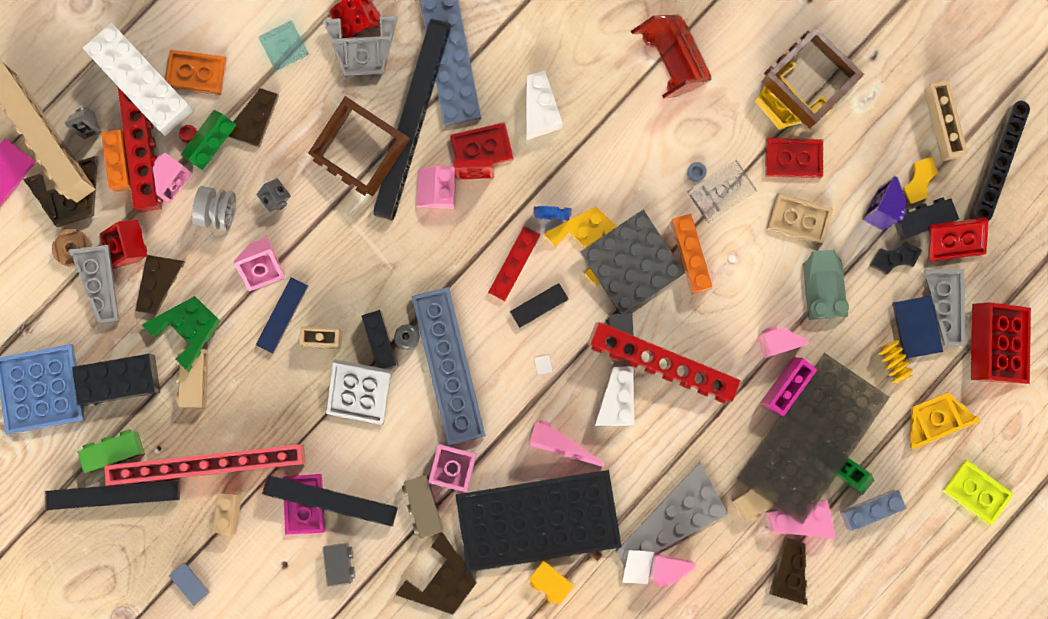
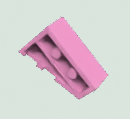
[766,499,836,539]

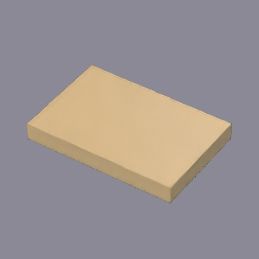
[767,192,833,246]

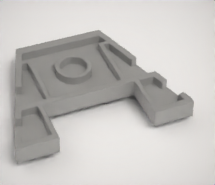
[323,16,397,77]

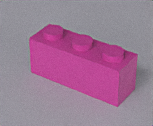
[760,357,817,416]

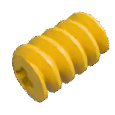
[878,340,913,384]

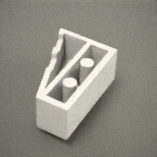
[526,70,563,140]
[594,367,634,426]

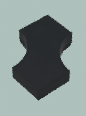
[870,241,923,275]

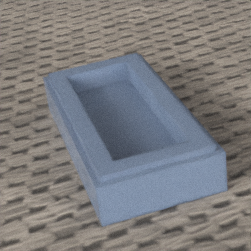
[169,562,210,606]

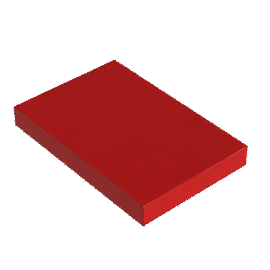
[450,122,514,164]
[765,138,823,178]
[454,159,494,180]
[928,217,989,262]

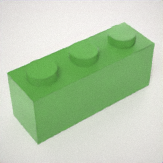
[77,429,145,473]

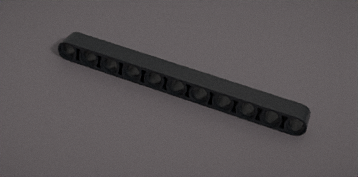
[373,18,451,221]

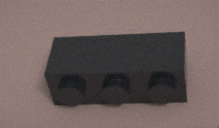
[894,197,959,241]
[361,310,399,370]

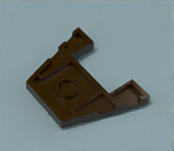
[24,156,98,227]
[396,532,477,615]

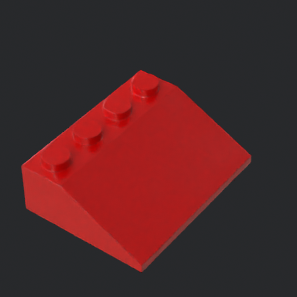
[971,302,1031,384]

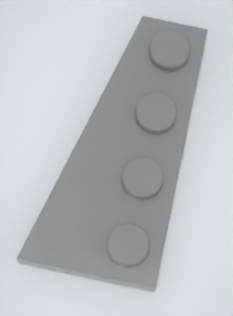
[69,245,120,324]
[924,269,965,346]

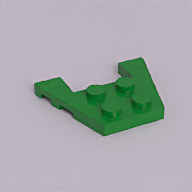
[142,296,220,372]

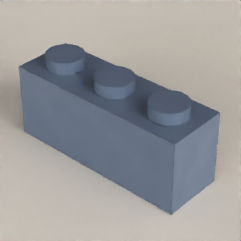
[840,490,907,531]

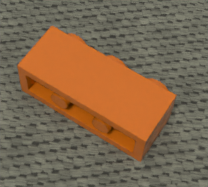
[101,129,131,192]

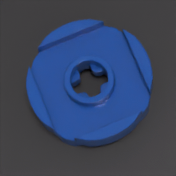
[533,206,572,221]

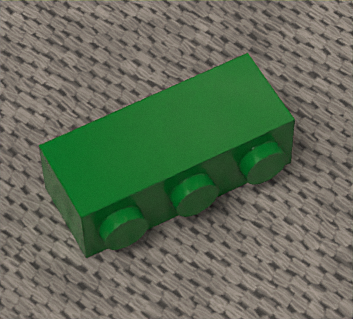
[180,110,236,171]

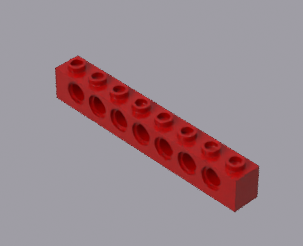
[117,86,163,213]
[587,322,741,404]

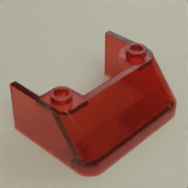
[631,15,712,99]

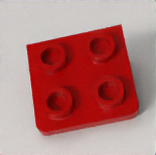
[329,0,381,39]

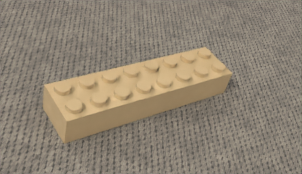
[0,60,96,203]

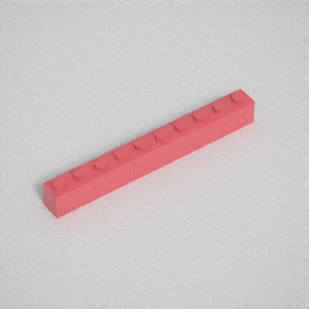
[105,444,306,485]

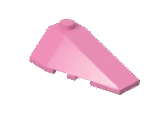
[529,420,605,467]

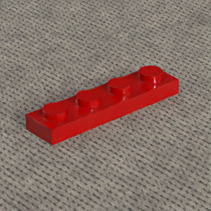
[488,226,541,302]

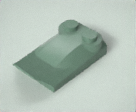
[803,250,849,320]

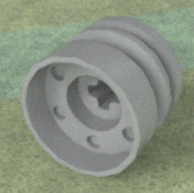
[192,186,236,231]

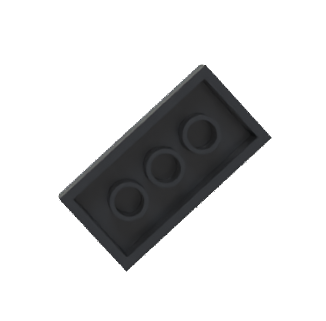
[72,354,161,406]

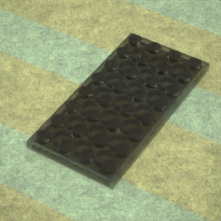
[736,353,890,525]

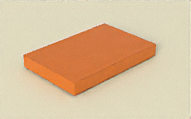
[165,50,227,95]

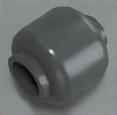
[394,324,420,350]

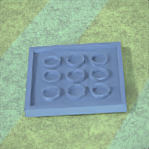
[0,344,85,434]

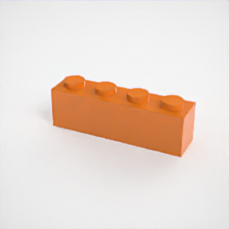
[670,214,713,295]

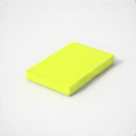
[943,459,1014,526]

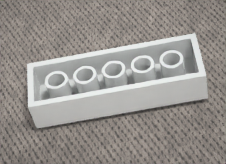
[83,22,193,136]

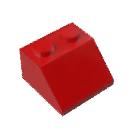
[99,220,148,269]

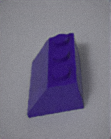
[862,176,907,230]

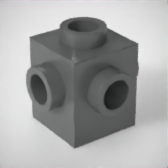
[256,178,291,212]

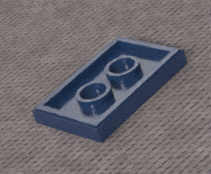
[892,296,943,359]

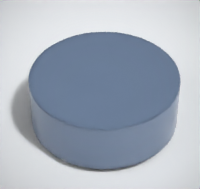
[687,162,707,182]

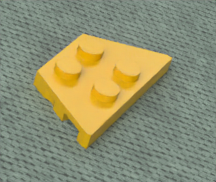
[909,392,980,450]

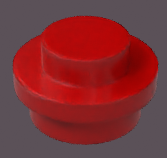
[179,125,197,144]

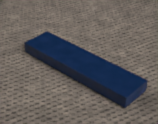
[256,277,309,354]

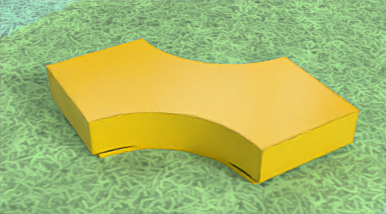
[902,156,939,205]

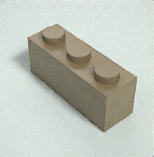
[402,475,444,538]

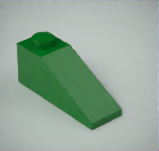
[812,441,874,495]

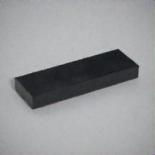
[510,283,569,328]

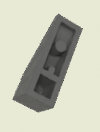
[65,107,102,140]

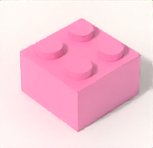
[428,444,477,492]

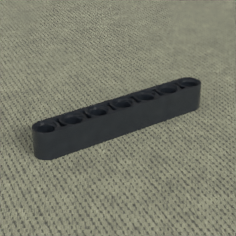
[969,101,1030,220]
[262,475,398,527]
[44,480,180,510]

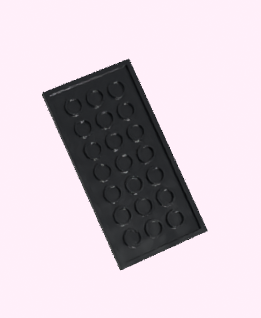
[455,470,622,573]

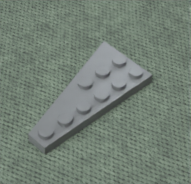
[616,462,728,568]

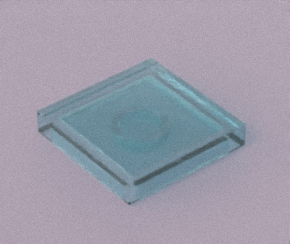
[258,20,309,71]

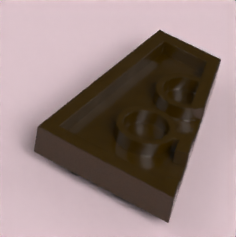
[228,88,279,148]
[136,255,186,315]
[769,537,808,606]

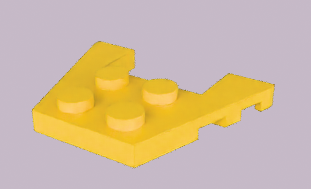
[755,53,833,129]
[543,206,617,286]

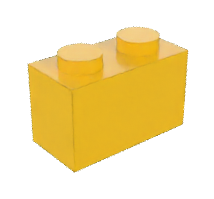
[529,560,574,605]

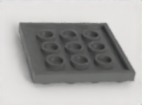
[580,209,685,314]

